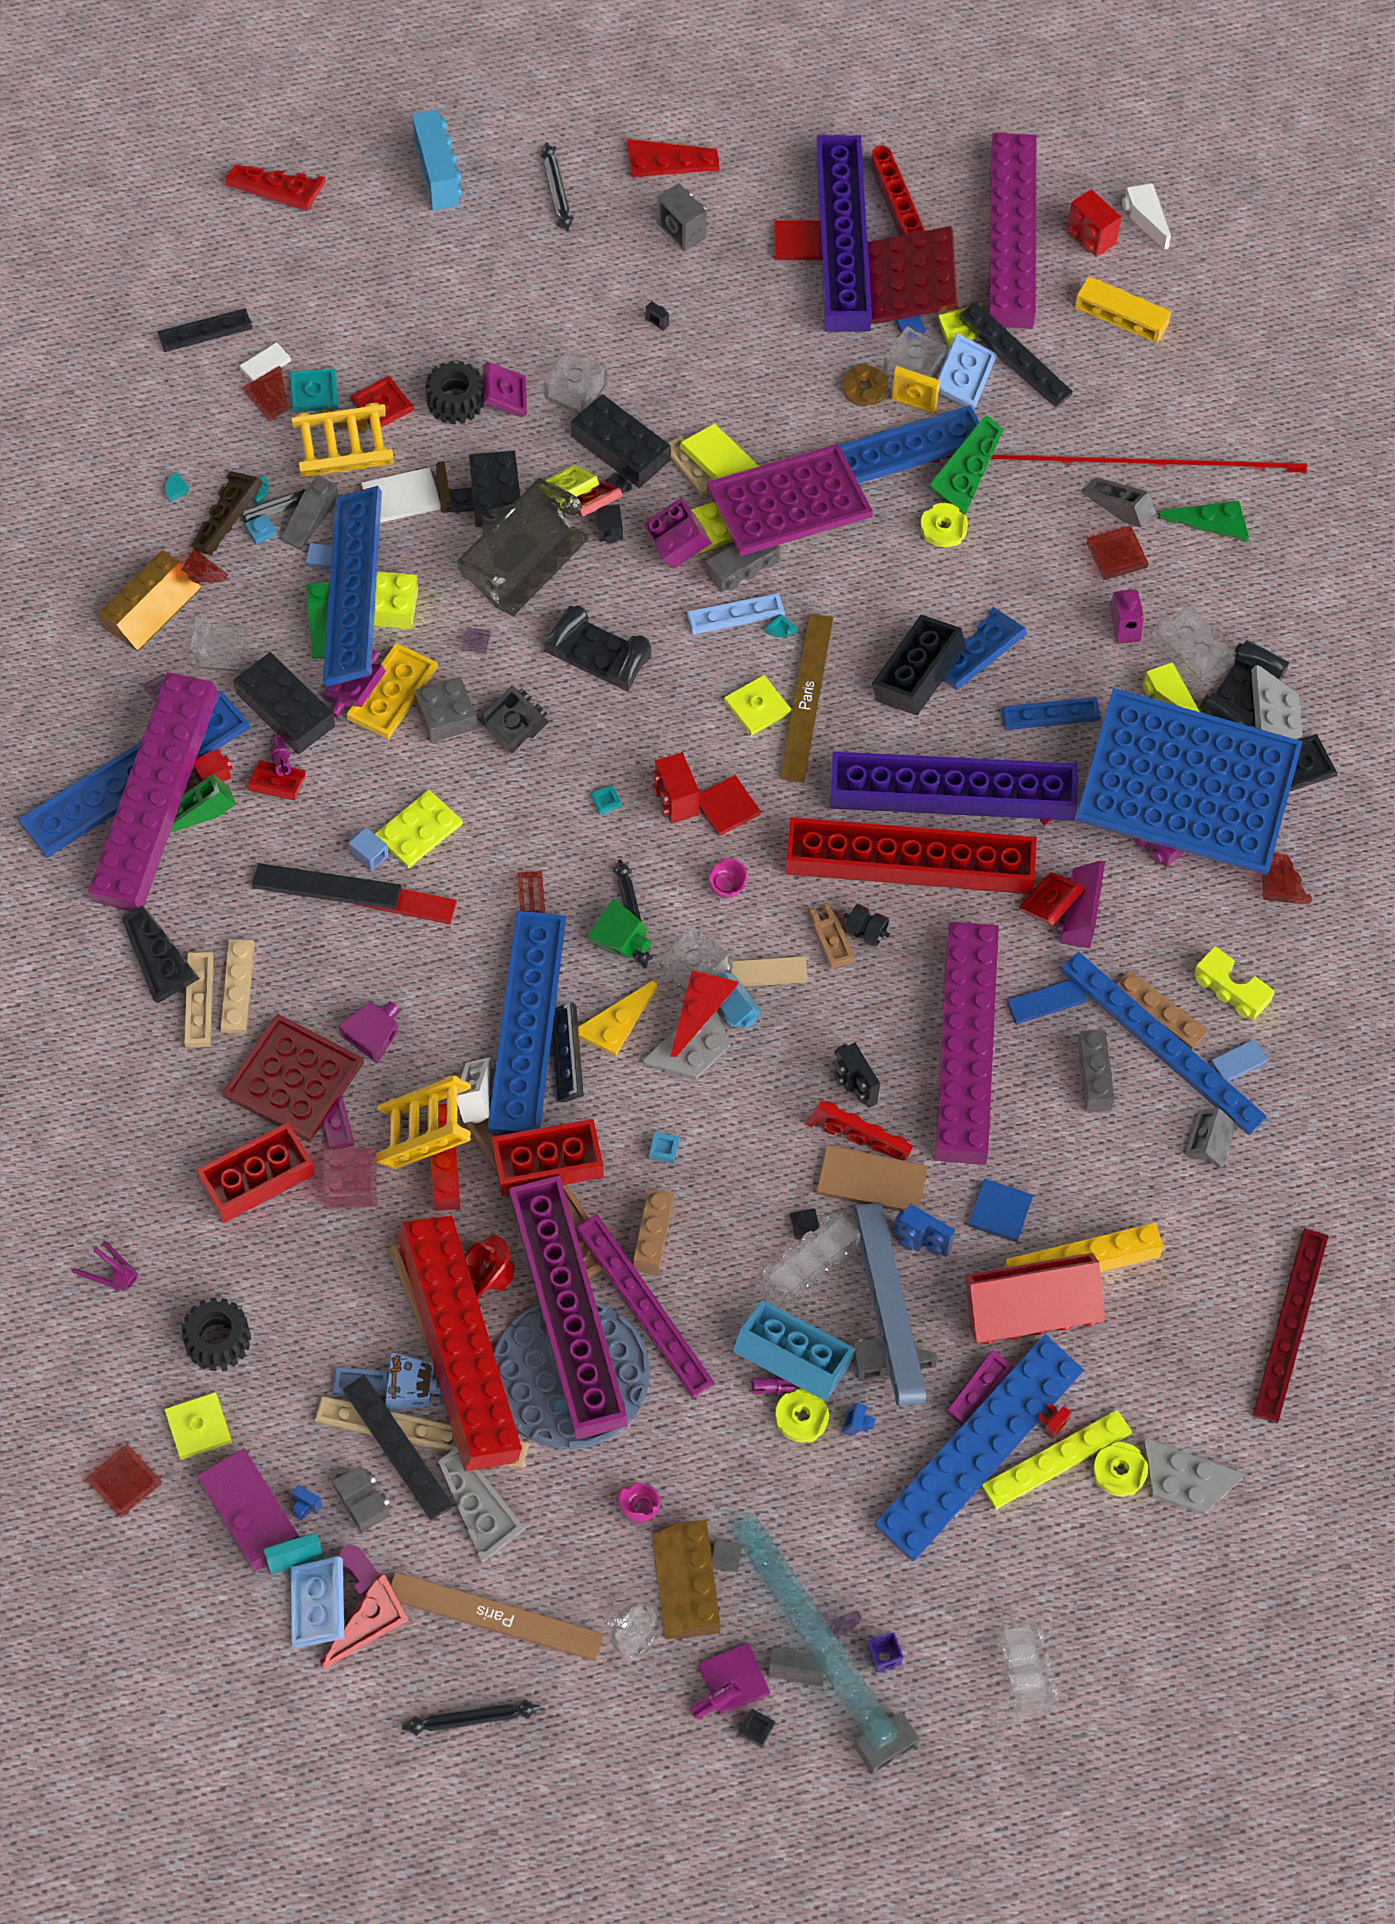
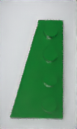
[928,415,1004,515]

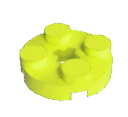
[920,503,968,547]
[775,1388,829,1443]
[1093,1442,1148,1497]

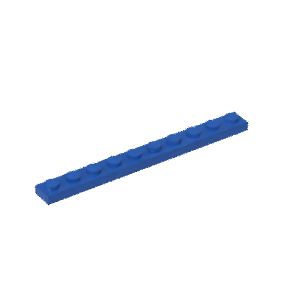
[1060,951,1267,1136]

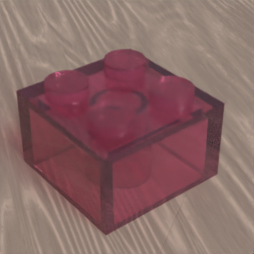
[324,1148,378,1209]

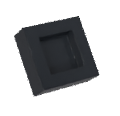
[646,301,669,331]
[449,487,474,513]
[790,1208,821,1240]
[738,1708,776,1748]

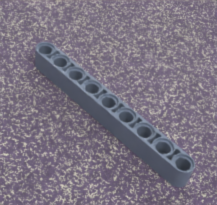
[854,1203,926,1406]

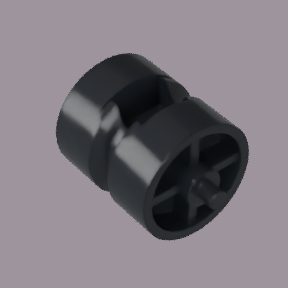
[844,903,890,947]

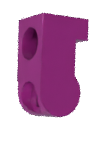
[339,1545,379,1600]

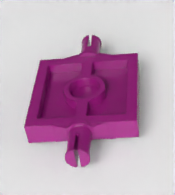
[322,650,386,718]

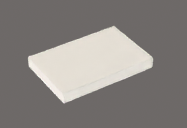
[361,467,441,523]

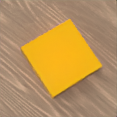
[891,366,940,413]

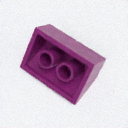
[1057,860,1105,948]

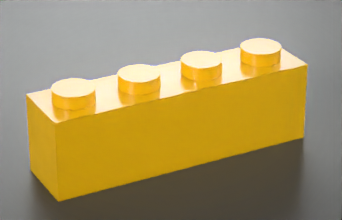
[1075,276,1171,343]

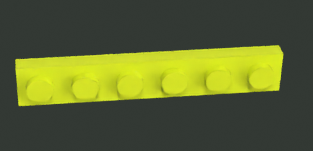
[981,1410,1132,1510]

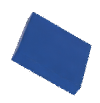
[968,1178,1033,1242]

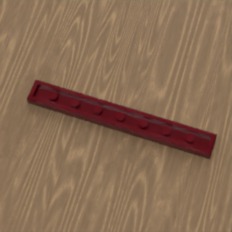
[1252,1228,1329,1424]

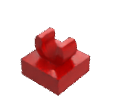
[1038,1403,1072,1439]

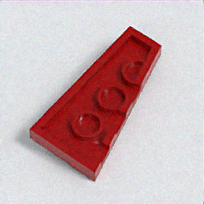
[627,139,720,178]
[225,164,326,211]
[805,1100,914,1161]

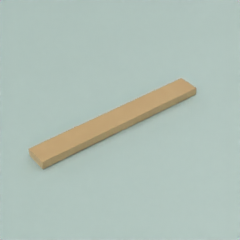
[315,1396,529,1469]

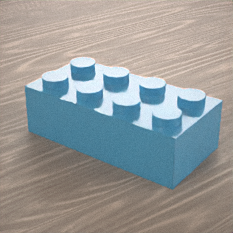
[412,109,462,210]
[733,1300,855,1401]

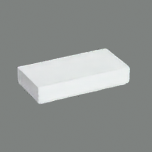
[240,342,291,384]

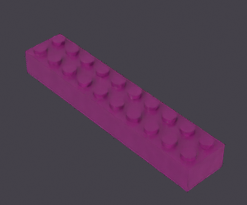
[988,132,1037,329]
[88,672,219,912]
[935,922,999,1165]
[509,1176,628,1440]

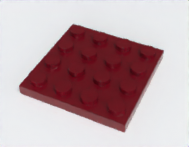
[868,226,958,324]
[222,1013,364,1143]

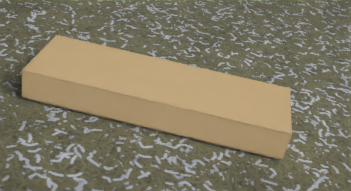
[668,436,713,497]
[730,957,808,987]

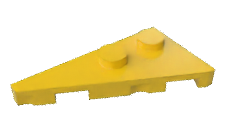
[578,981,658,1056]

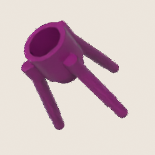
[72,1241,138,1292]

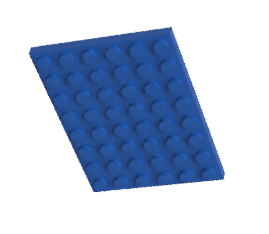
[1075,688,1303,875]

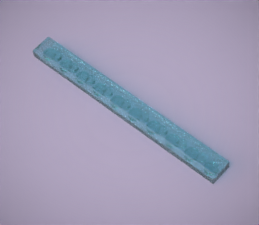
[731,1513,899,1751]

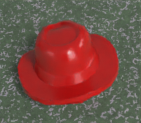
[465,1235,515,1299]

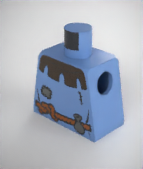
[386,1353,442,1410]

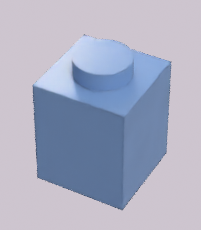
[349,827,389,872]

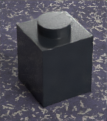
[596,504,623,543]

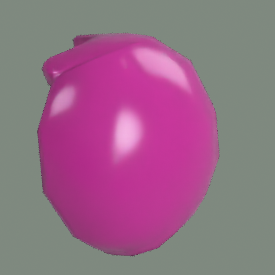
[708,858,748,898]
[618,1482,661,1523]

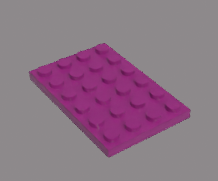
[707,444,873,556]

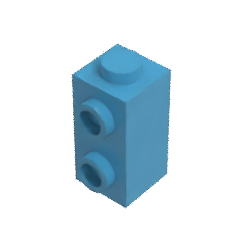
[718,971,762,1028]

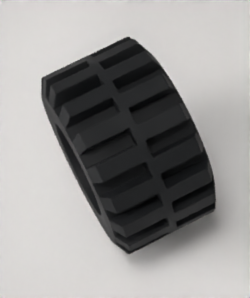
[425,361,484,424]
[181,1298,251,1371]

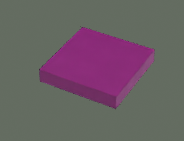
[483,361,527,417]
[698,1643,770,1716]

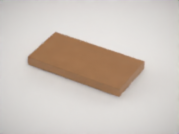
[817,1145,928,1211]

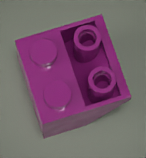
[643,497,712,568]

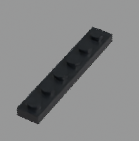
[959,301,1073,408]
[342,1374,454,1521]

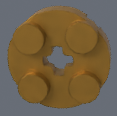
[842,363,888,407]

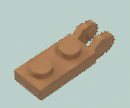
[808,903,855,970]

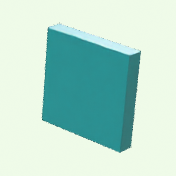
[289,368,339,413]
[264,1533,323,1575]

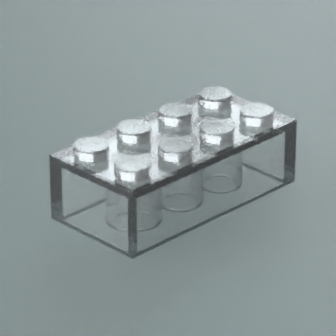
[760,1211,861,1312]

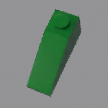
[306,582,330,659]
[170,774,236,833]

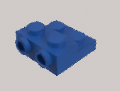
[893,1203,955,1257]

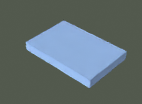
[937,333,997,410]
[291,1556,344,1648]

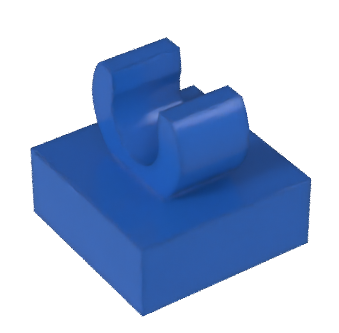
[842,1403,876,1436]
[292,1485,323,1521]

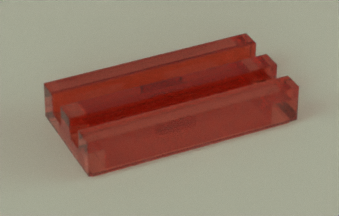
[517,871,545,913]

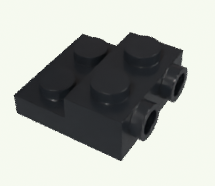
[478,685,549,753]
[833,1042,880,1108]

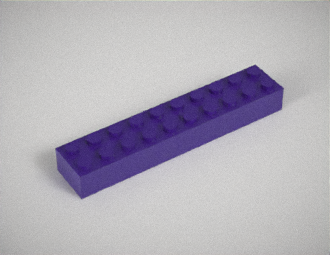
[815,135,872,332]
[830,751,1078,821]

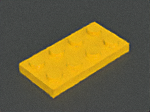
[346,643,438,740]

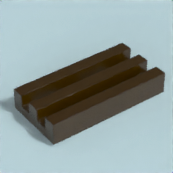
[436,461,451,513]

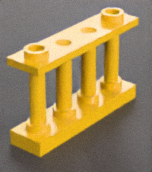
[292,403,394,478]
[376,1076,471,1169]

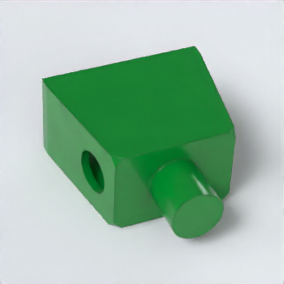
[587,898,651,958]

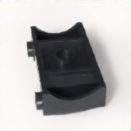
[544,605,651,692]
[1200,640,1289,727]

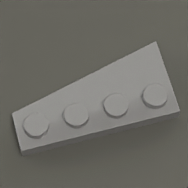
[438,1447,526,1563]

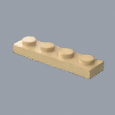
[221,939,255,1033]
[184,952,214,1048]

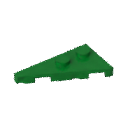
[1159,501,1249,542]

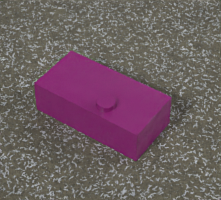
[197,1448,299,1573]

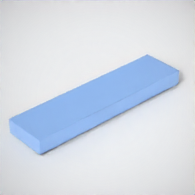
[687,593,785,634]

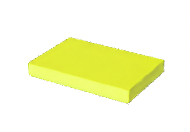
[680,424,759,480]

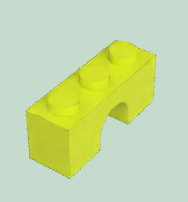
[1194,946,1275,1021]

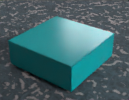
[590,785,622,815]

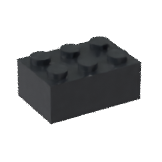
[469,450,523,527]

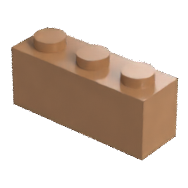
[634,1189,674,1275]

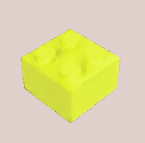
[374,571,418,629]

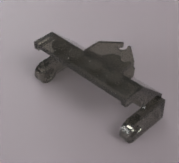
[457,478,589,616]

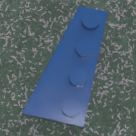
[943,607,1027,690]

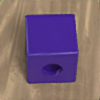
[867,1632,903,1673]

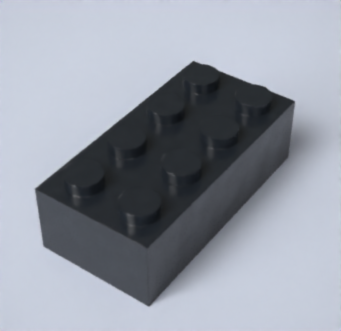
[571,394,671,488]
[872,614,966,716]
[233,652,335,755]

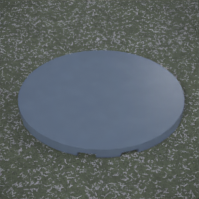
[494,1301,650,1449]

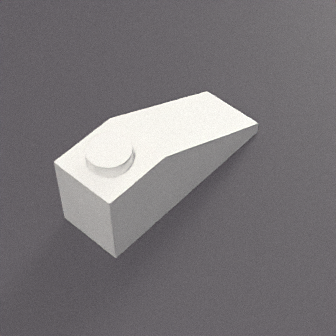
[1122,183,1171,249]
[457,1058,492,1123]

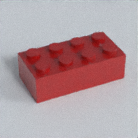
[491,1119,604,1196]
[196,1122,315,1223]

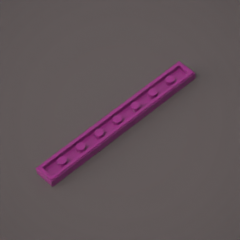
[575,1214,715,1399]

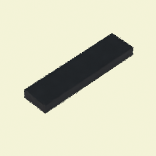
[158,308,253,353]
[552,1002,584,1103]

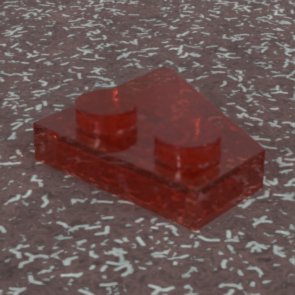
[243,366,288,422]
[181,549,228,584]
[1262,853,1312,904]

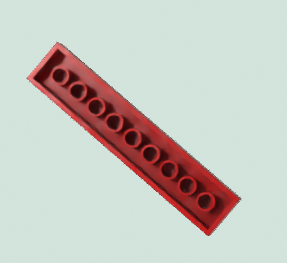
[785,817,1037,894]
[397,1215,522,1472]

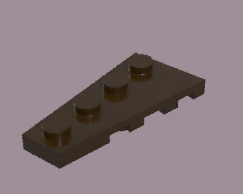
[191,471,263,555]

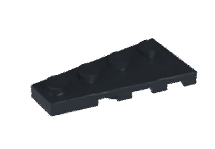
[122,906,200,1003]

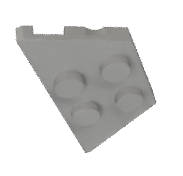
[1251,665,1303,740]
[643,1011,731,1080]
[1144,1438,1244,1516]

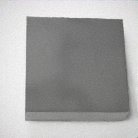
[712,1540,742,1572]

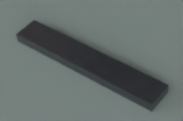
[252,863,402,910]

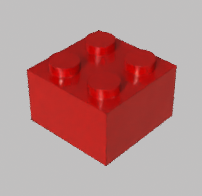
[1067,189,1122,257]
[652,752,700,824]

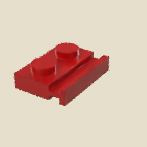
[248,760,306,801]

